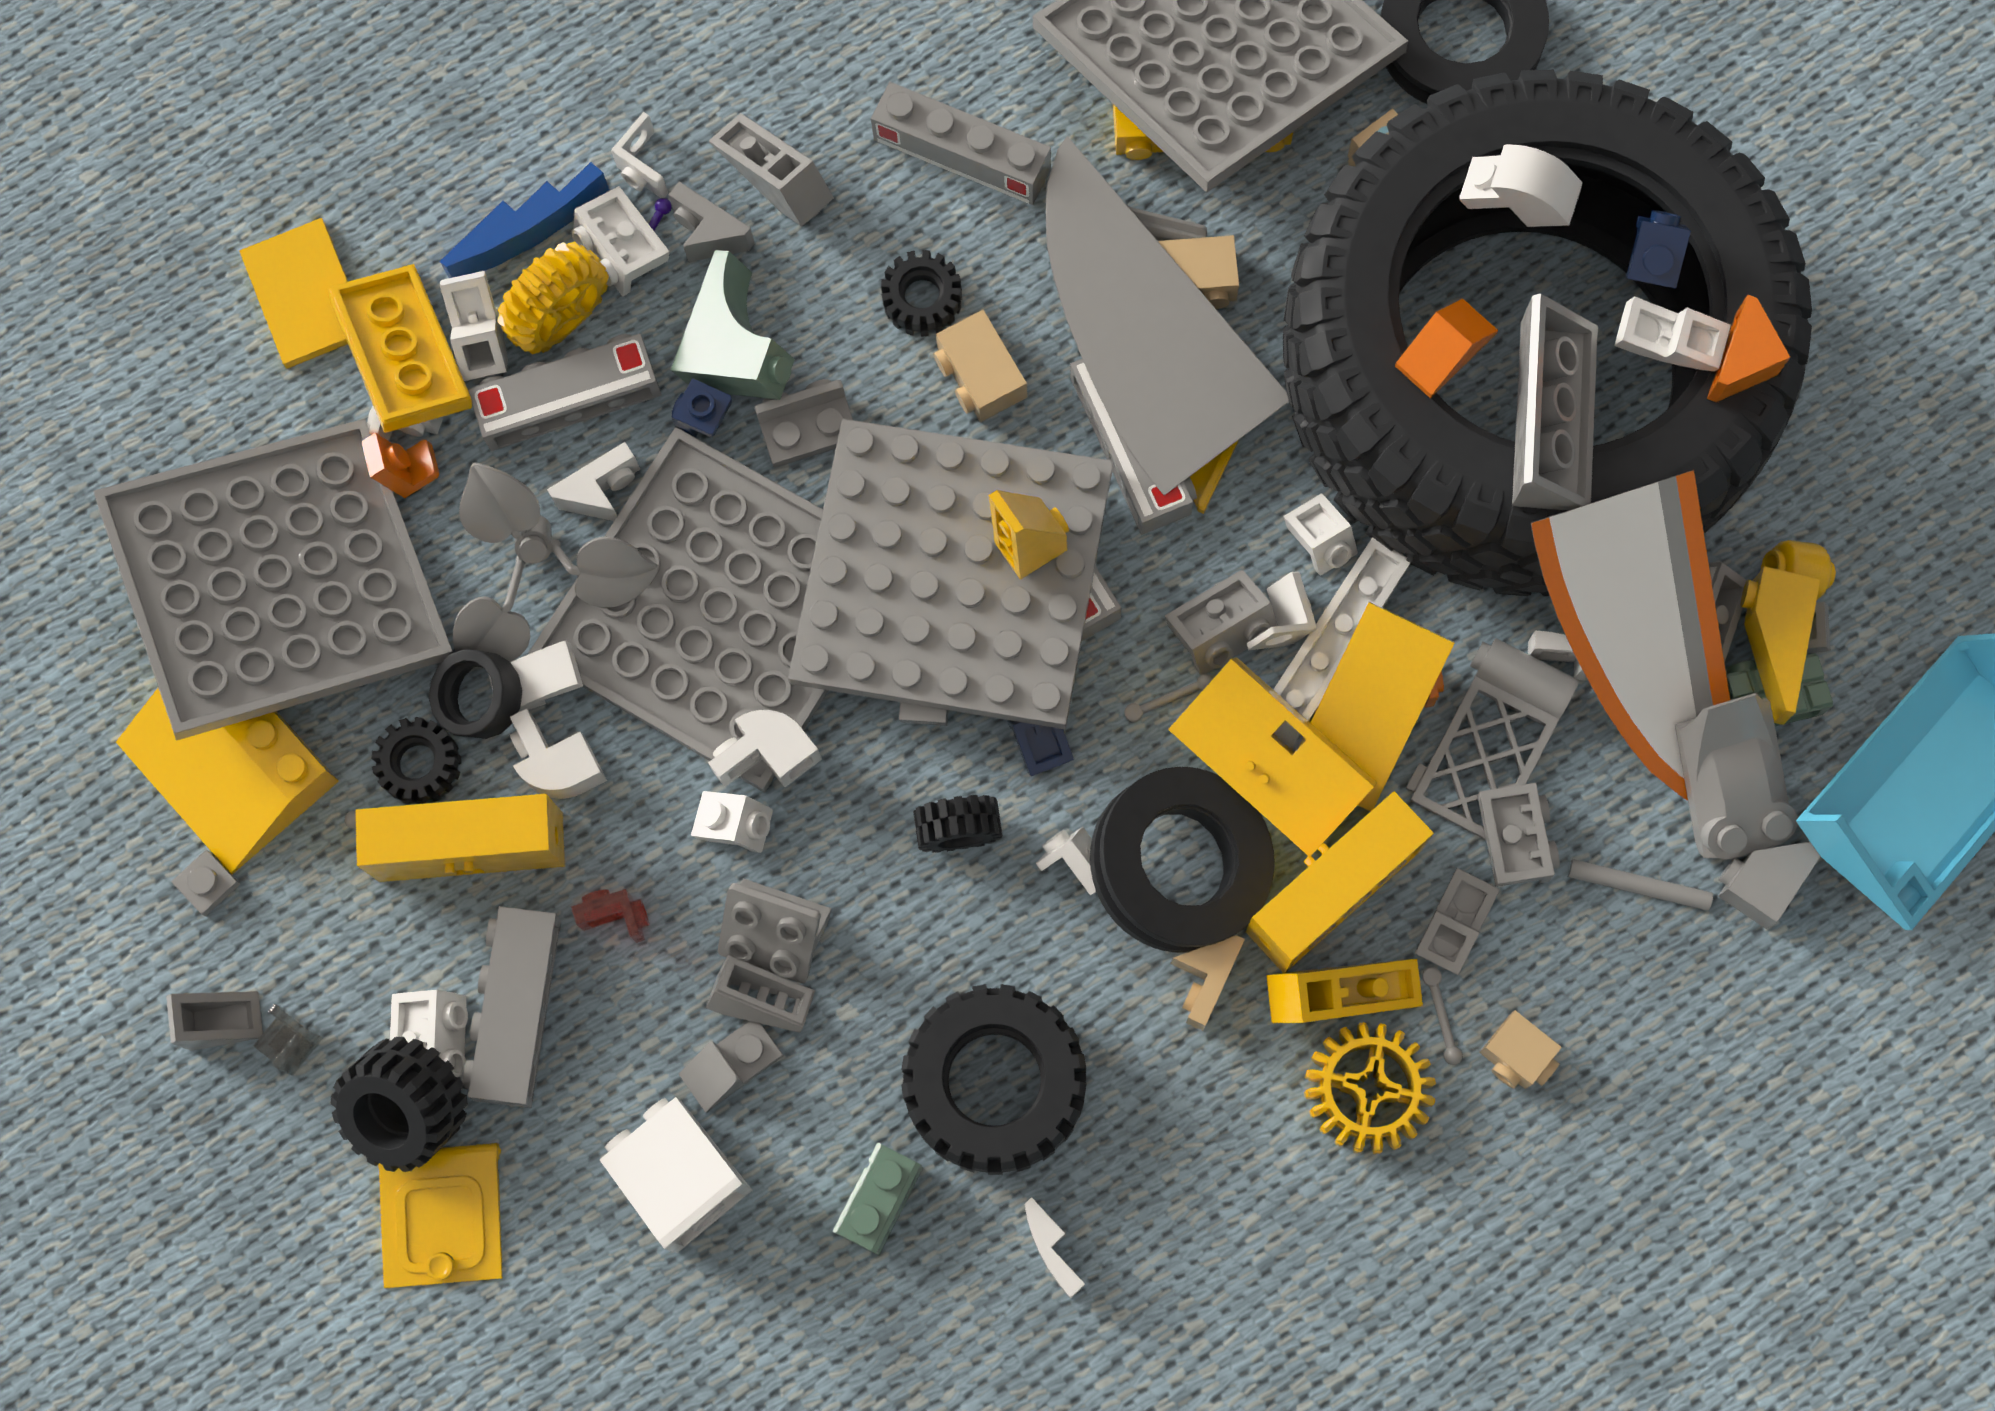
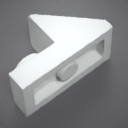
[547,442,640,521]

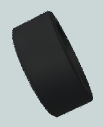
[429,649,522,739]

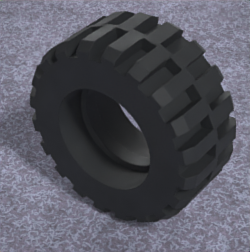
[901,984,1087,1175]

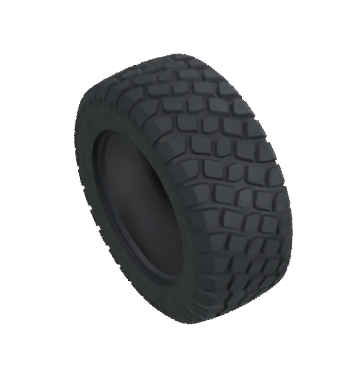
[1283,69,1812,597]

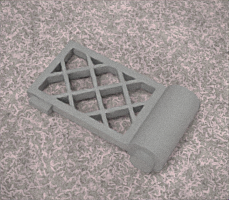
[1406,638,1580,840]

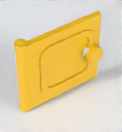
[378,1143,503,1288]

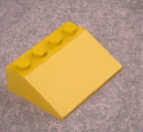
[116,688,339,875]

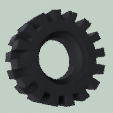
[881,250,962,337]
[371,717,462,805]
[913,795,1003,853]

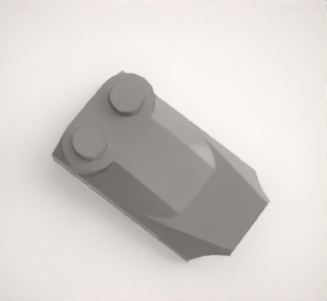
[1675,693,1798,860]

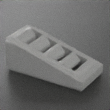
[706,955,815,1033]

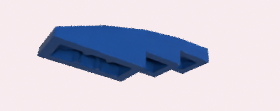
[440,162,610,278]

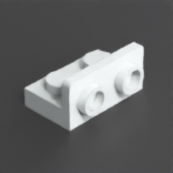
[571,186,669,296]
[390,990,468,1090]

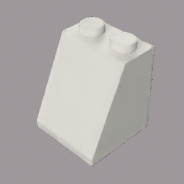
[600,1097,753,1253]

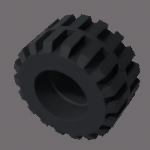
[330,1037,468,1172]

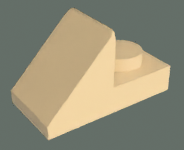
[1171,935,1245,1031]

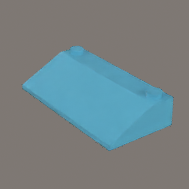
[1796,633,1995,930]

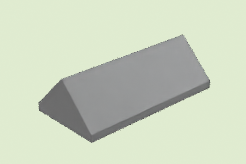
[1512,294,1598,511]

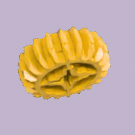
[497,241,609,355]
[1304,1022,1436,1154]

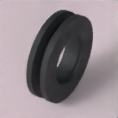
[1380,0,1549,105]
[1090,767,1275,953]

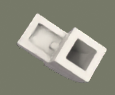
[1459,144,1582,227]
[440,271,508,381]
[509,708,607,799]
[708,710,822,788]

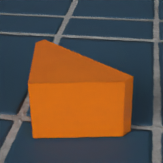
[1707,295,1790,402]
[1395,298,1498,399]

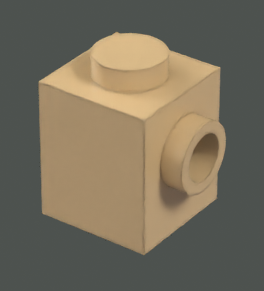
[1479,1010,1562,1089]

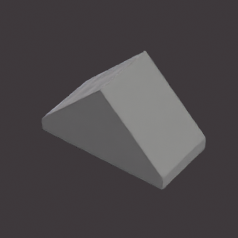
[166,991,263,1051]

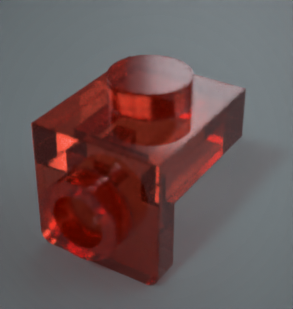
[571,889,649,943]

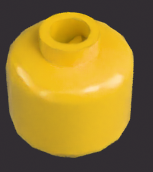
[1761,540,1836,600]

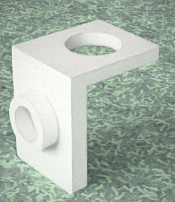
[611,112,668,198]
[1247,572,1317,650]

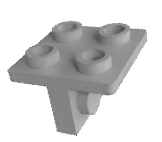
[718,878,832,983]

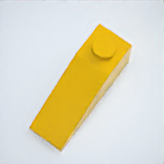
[989,490,1070,580]
[1740,566,1821,725]
[1266,959,1423,1023]

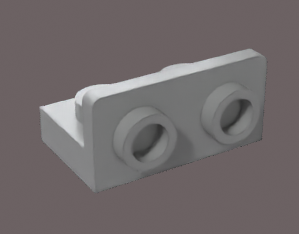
[754,379,853,468]
[1165,569,1277,675]
[1477,783,1560,887]

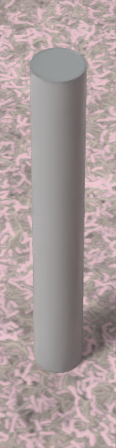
[1568,859,1713,911]

